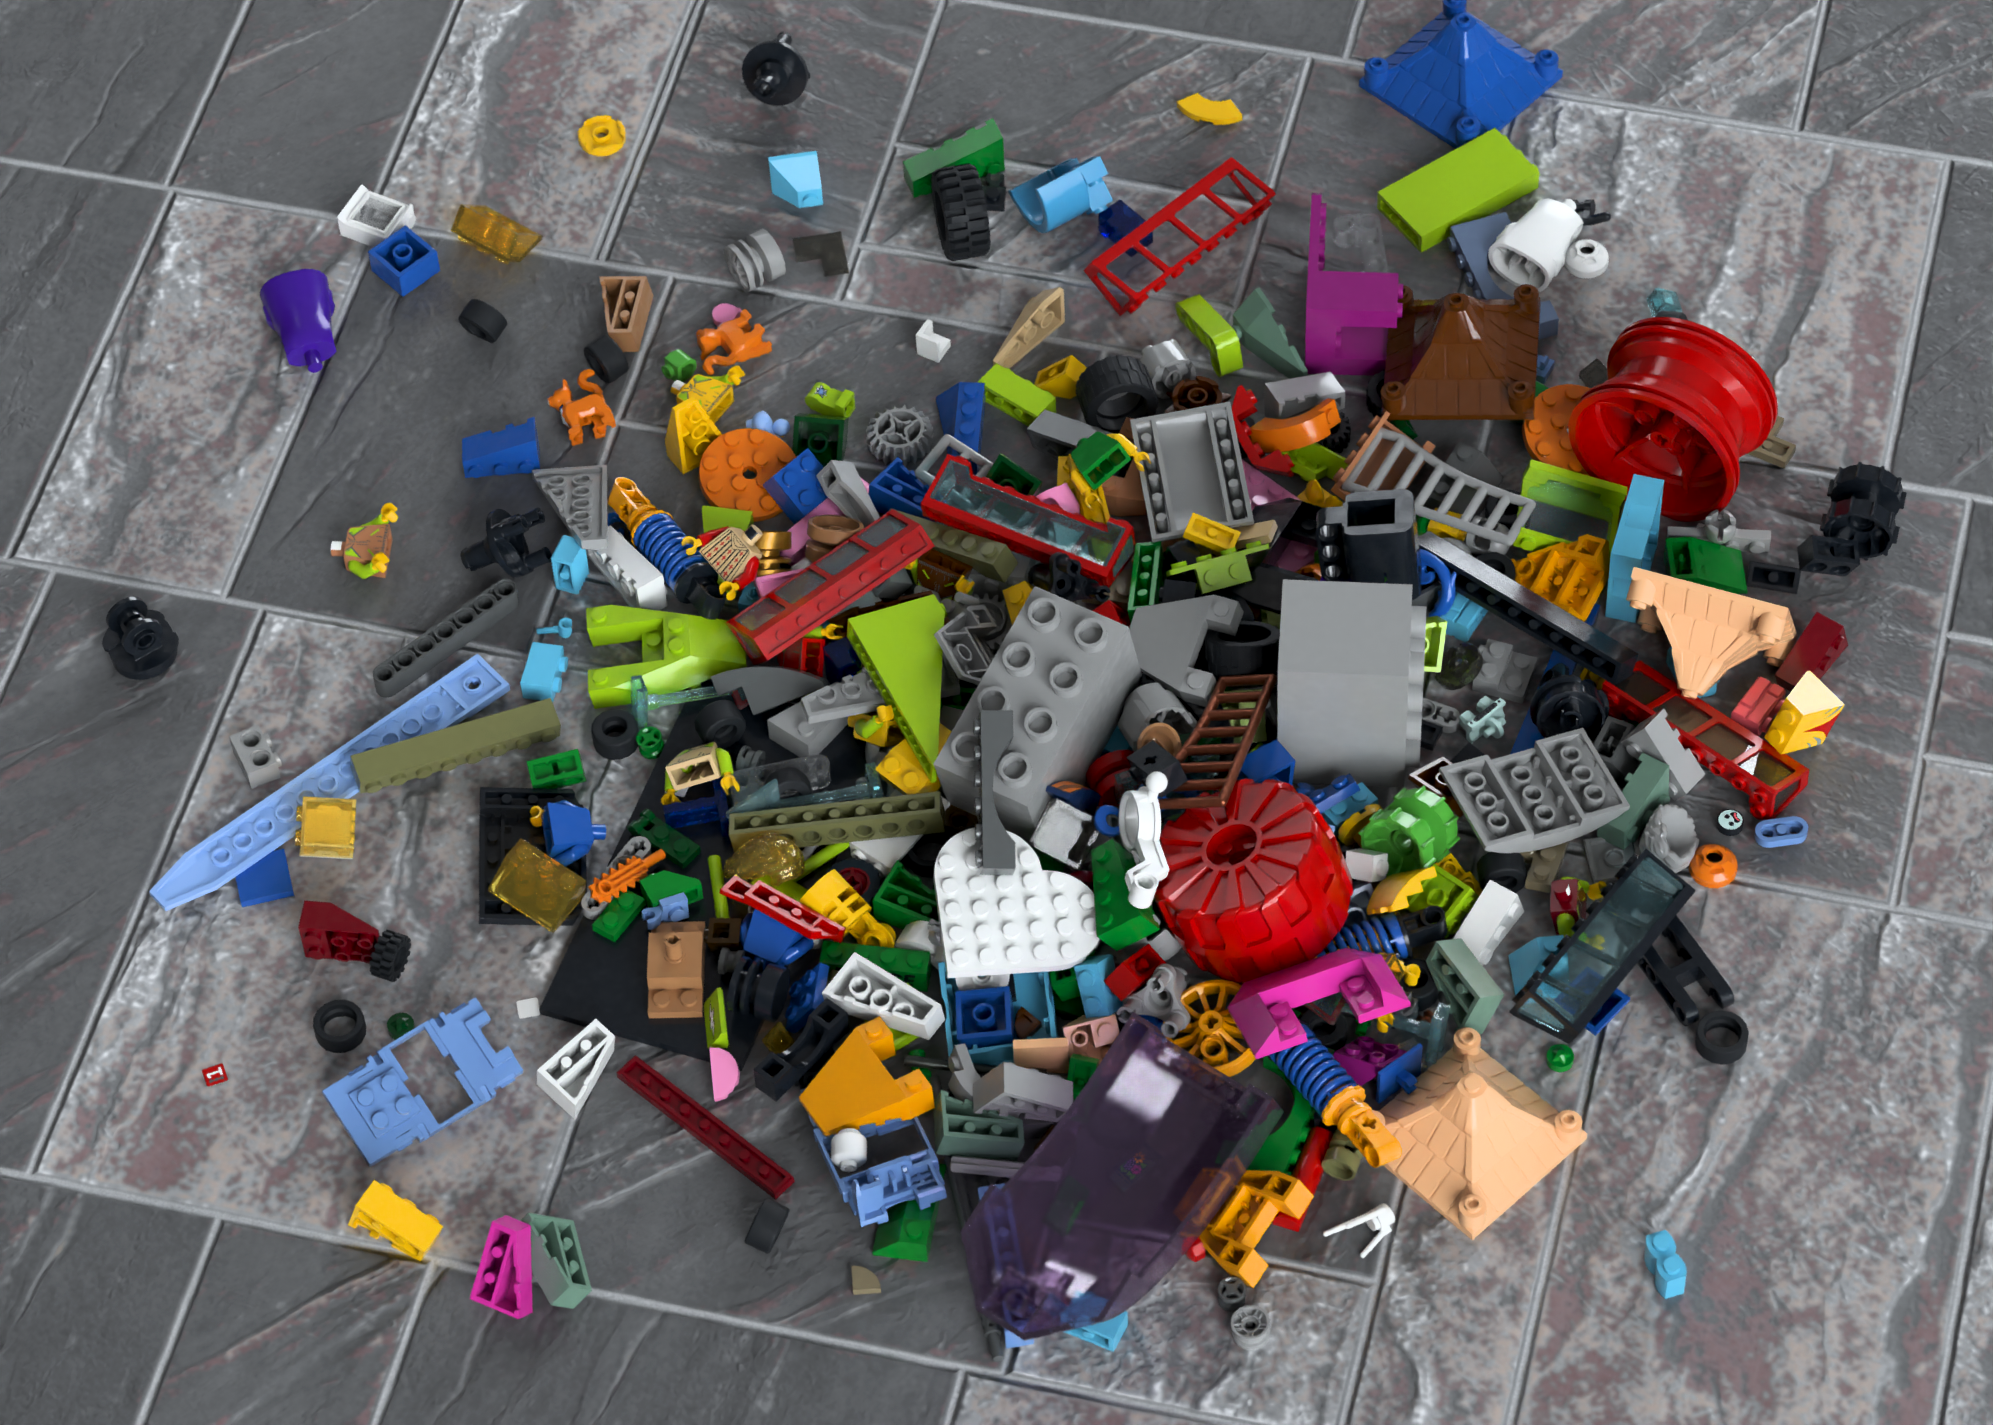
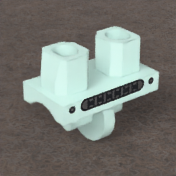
[1459,696,1506,744]

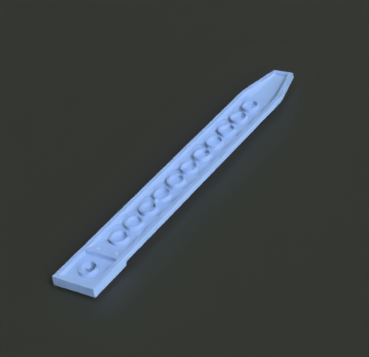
[149,654,510,911]

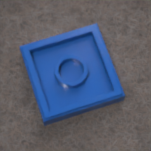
[235,849,294,908]

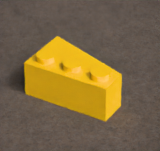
[348,1180,443,1262]

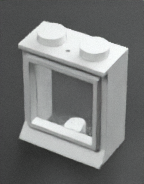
[337,184,416,247]

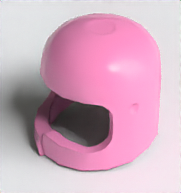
[1036,483,1080,526]

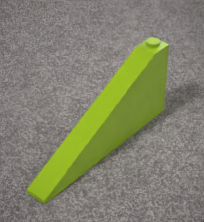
[847,594,947,783]

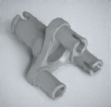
[1117,963,1190,1038]

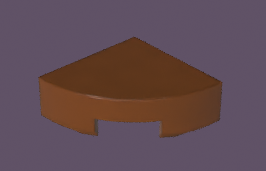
[1015,1007,1042,1039]

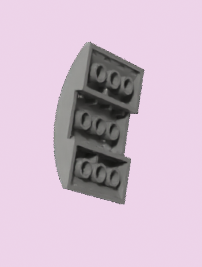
[1439,728,1630,853]

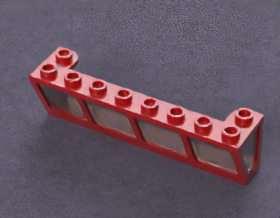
[1602,660,1810,820]

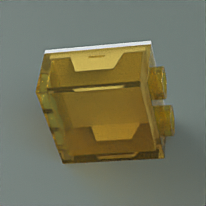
[295,796,356,859]

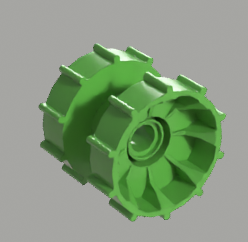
[1358,786,1460,877]

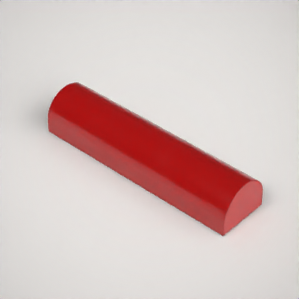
[1272,1127,1333,1232]

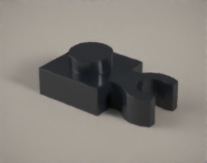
[982,173,1006,211]

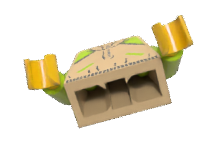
[661,742,740,812]

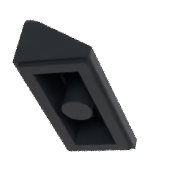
[1746,561,1801,594]

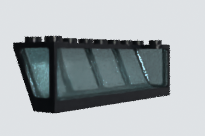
[1509,849,1696,1044]

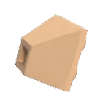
[1062,1013,1124,1074]

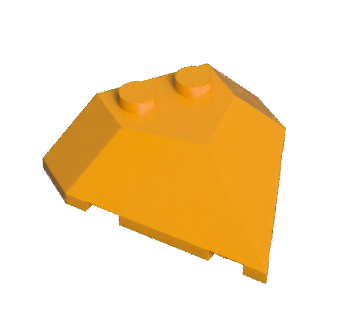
[1510,534,1609,622]

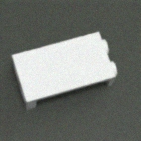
[849,789,950,878]

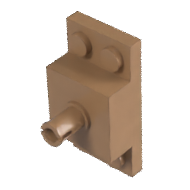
[647,921,706,1019]

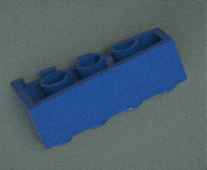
[936,382,986,475]

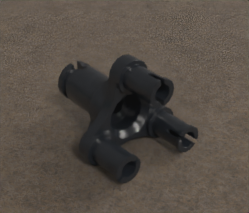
[1028,552,1110,602]

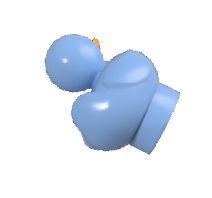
[746,411,790,437]

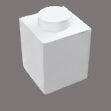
[1345,848,1389,882]

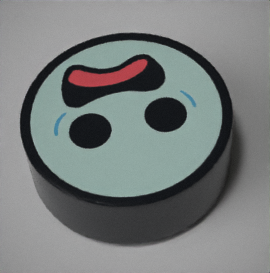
[1716,809,1744,836]

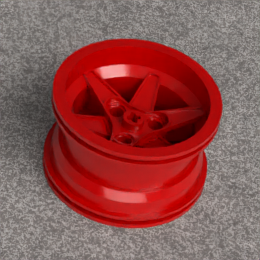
[1568,317,1778,522]

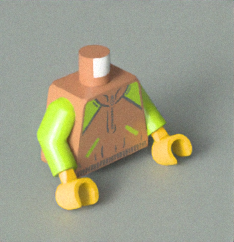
[331,502,398,579]

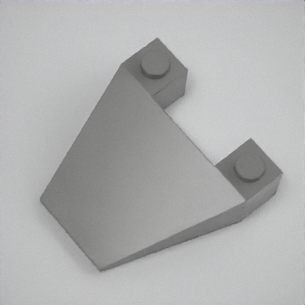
[1129,595,1244,707]

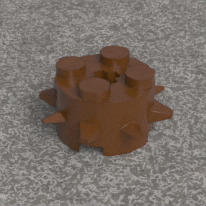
[1164,376,1231,413]

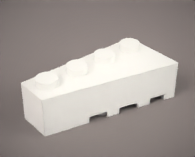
[586,525,668,611]
[822,952,945,1040]

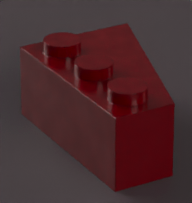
[1775,612,1848,692]

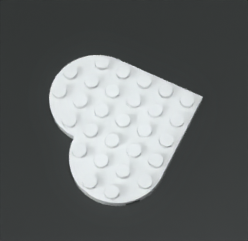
[933,828,1100,978]

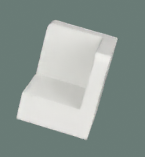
[916,319,951,363]

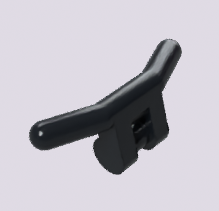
[1573,199,1611,226]

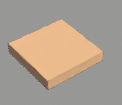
[1013,1037,1069,1074]

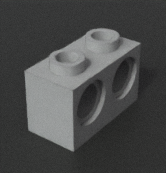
[229,725,282,789]

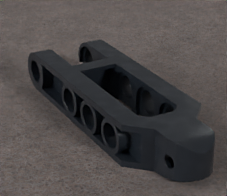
[1610,879,1734,1026]

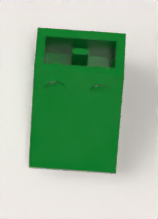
[1664,537,1747,594]

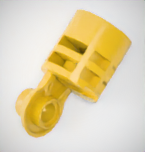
[799,869,896,948]

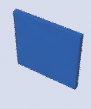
[1376,1043,1423,1104]

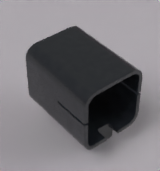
[1316,489,1422,600]

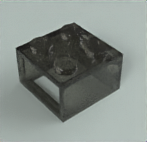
[1028,798,1099,871]

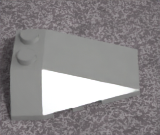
[934,605,997,685]

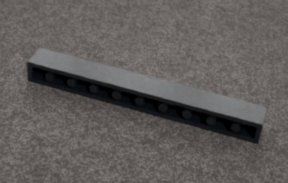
[1418,531,1638,685]

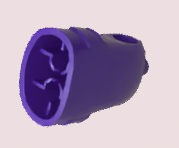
[260,269,337,373]

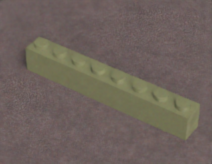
[350,698,561,794]

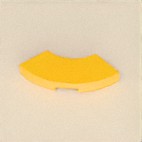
[1177,93,1242,125]

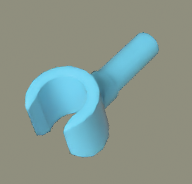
[536,617,572,638]

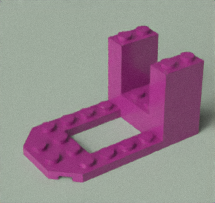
[1305,193,1403,376]

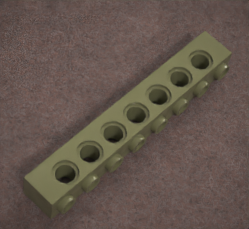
[729,791,945,854]

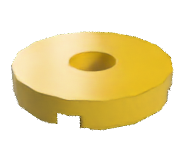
[578,115,626,156]

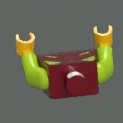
[1550,876,1606,953]

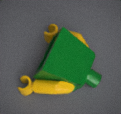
[1070,431,1151,511]

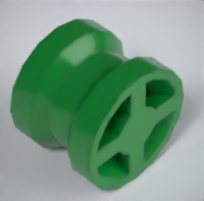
[636,726,665,759]

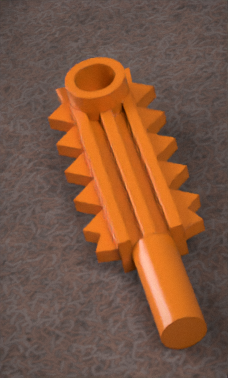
[588,849,666,904]

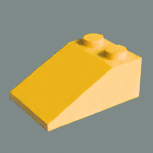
[875,723,952,795]

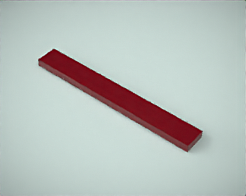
[616,1055,795,1200]

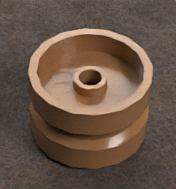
[805,515,864,562]

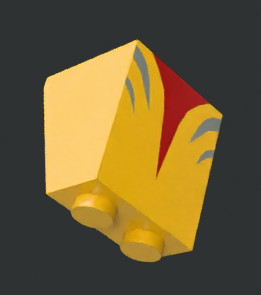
[1764,671,1844,755]

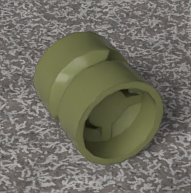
[1321,1129,1363,1181]

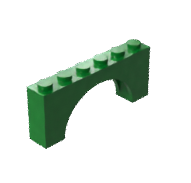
[1216,1048,1335,1176]

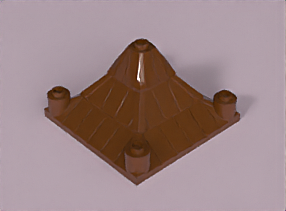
[1381,284,1541,420]

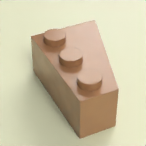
[600,276,653,352]

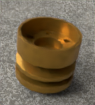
[744,531,792,577]

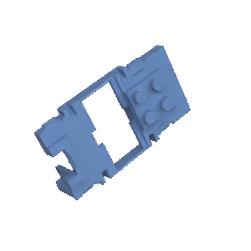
[322,997,523,1167]
[800,1062,947,1227]

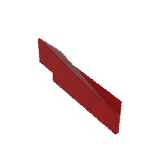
[720,875,845,943]

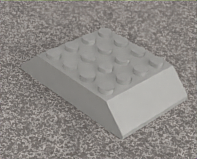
[1130,402,1254,543]

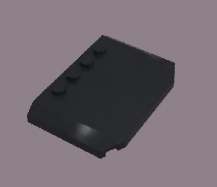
[479,787,587,926]

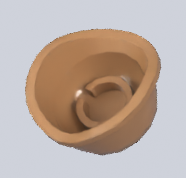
[1137,723,1182,756]

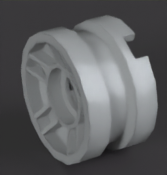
[1231,1305,1271,1350]

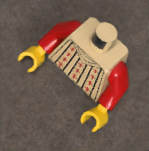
[682,524,763,601]

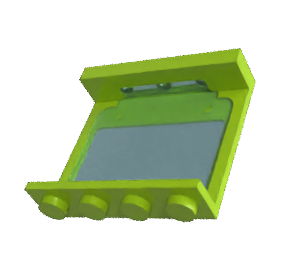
[1513,459,1628,567]

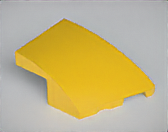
[1366,866,1437,915]

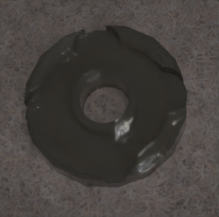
[1434,643,1483,690]

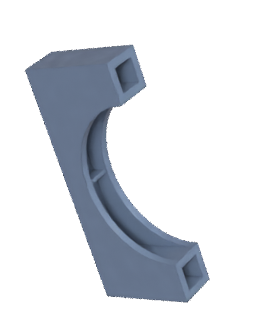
[1447,212,1559,339]

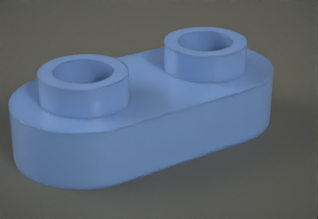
[1754,816,1808,848]

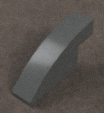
[710,665,830,715]

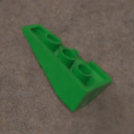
[872,1164,946,1262]

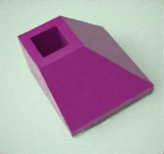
[1334,1036,1408,1086]

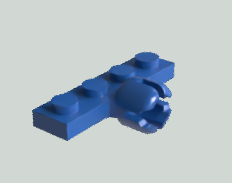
[1296,773,1360,813]

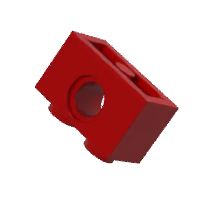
[1104,944,1166,1002]

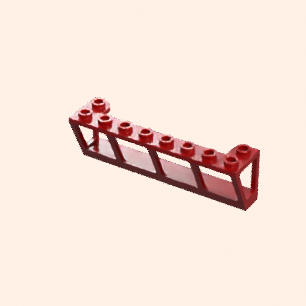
[1083,157,1276,316]

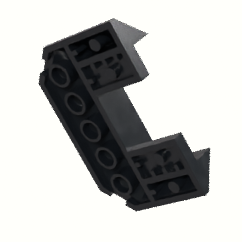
[1226,498,1323,615]

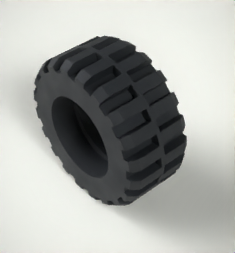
[931,163,991,261]

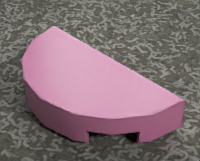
[709,1047,740,1102]

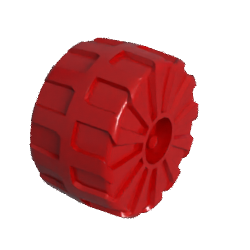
[1154,779,1353,983]

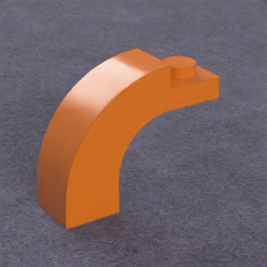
[1250,398,1341,453]

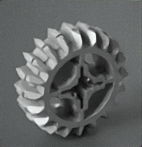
[866,404,934,467]

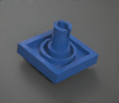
[785,962,830,1034]

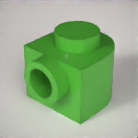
[661,349,697,382]

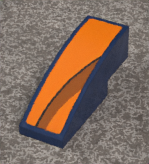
[1045,780,1102,816]

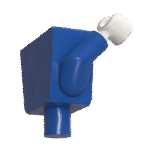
[740,906,823,971]

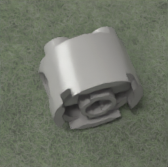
[1140,339,1196,399]

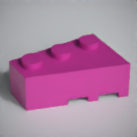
[470,1215,533,1319]

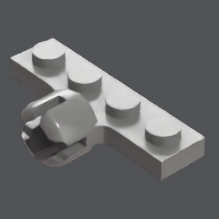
[1666,509,1771,553]

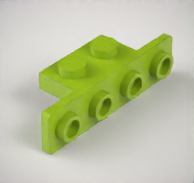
[1282,443,1348,481]
[1166,540,1270,594]

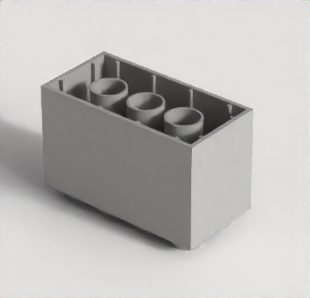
[1277,579,1427,788]
[933,586,1142,853]

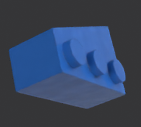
[462,417,540,478]
[869,457,947,522]

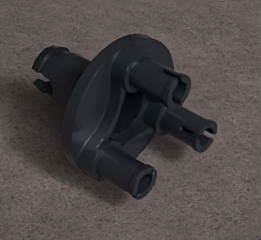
[742,32,810,106]
[460,507,552,578]

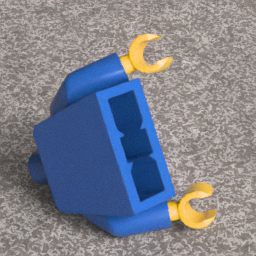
[530,800,606,881]

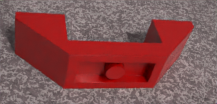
[1232,385,1295,477]

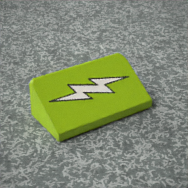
[704,988,729,1049]

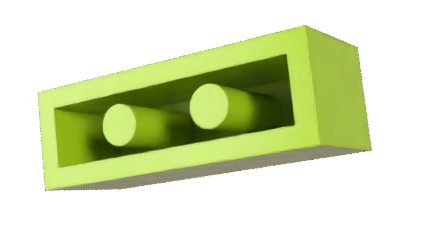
[978,363,1056,427]

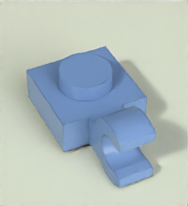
[642,892,689,930]

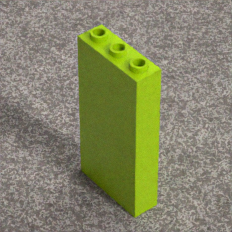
[1377,128,1540,253]

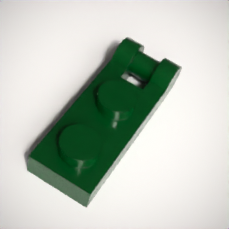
[627,808,701,870]

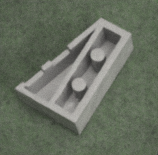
[1264,371,1345,419]

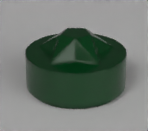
[387,1013,415,1040]

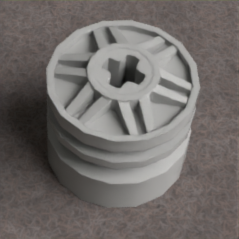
[724,229,786,293]

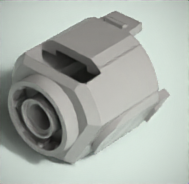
[1117,683,1197,752]

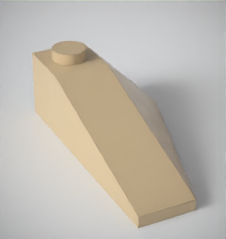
[993,287,1065,369]

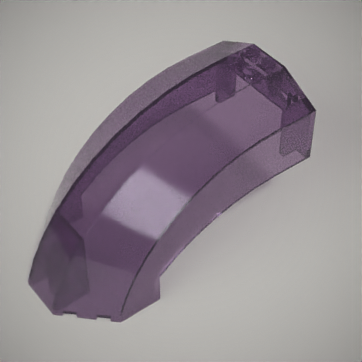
[960,1012,1284,1341]

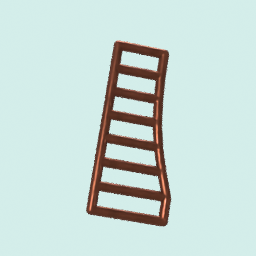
[1158,674,1277,810]

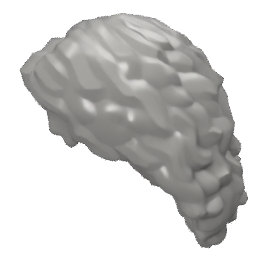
[1638,804,1699,875]

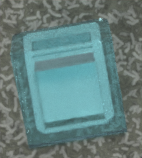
[1647,288,1682,317]

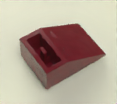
[298,901,380,964]

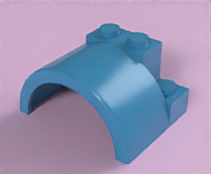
[1008,156,1113,233]

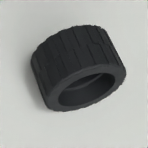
[1075,355,1158,434]
[1204,621,1280,689]

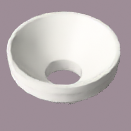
[1564,239,1609,279]

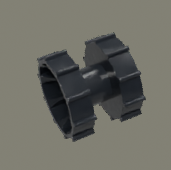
[1819,462,1907,561]

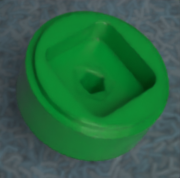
[1546,1044,1574,1072]

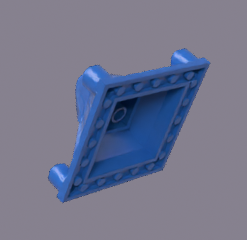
[1359,0,1563,149]

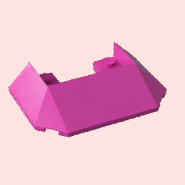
[1227,948,1411,1059]

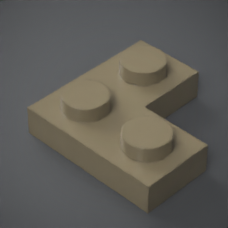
[1747,416,1796,469]

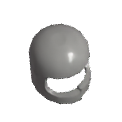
[1466,515,1510,555]

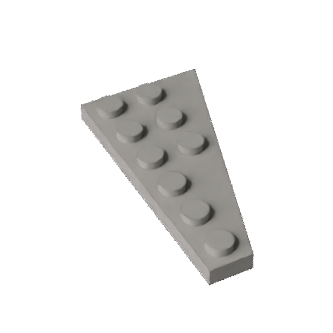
[532,465,608,551]
[801,652,960,724]

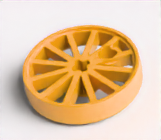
[1162,980,1255,1080]

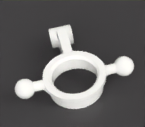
[1118,771,1169,909]

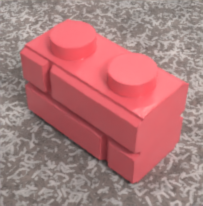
[1731,676,1786,737]

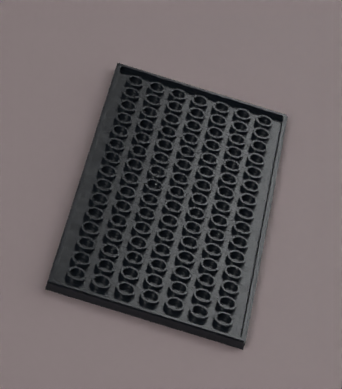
[539,681,875,1071]

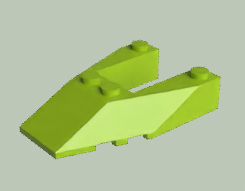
[586,605,747,709]

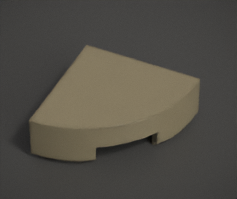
[851,1266,881,1295]

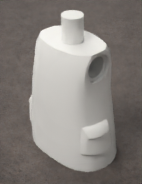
[1488,198,1584,292]

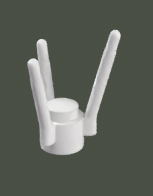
[1323,1203,1395,1258]

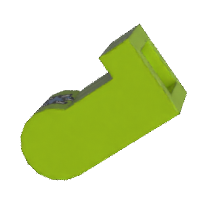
[805,382,855,417]

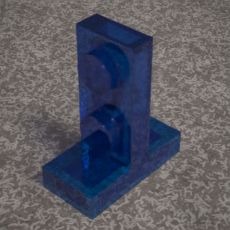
[663,778,730,837]

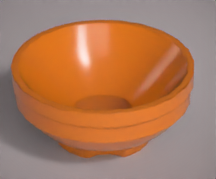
[1688,844,1738,888]

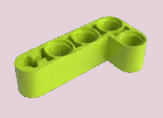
[1175,294,1243,377]

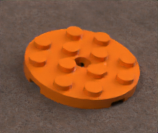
[1522,384,1590,476]
[699,428,796,522]

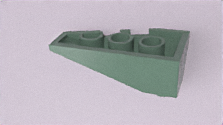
[1231,288,1307,379]

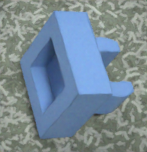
[1536,354,1555,384]

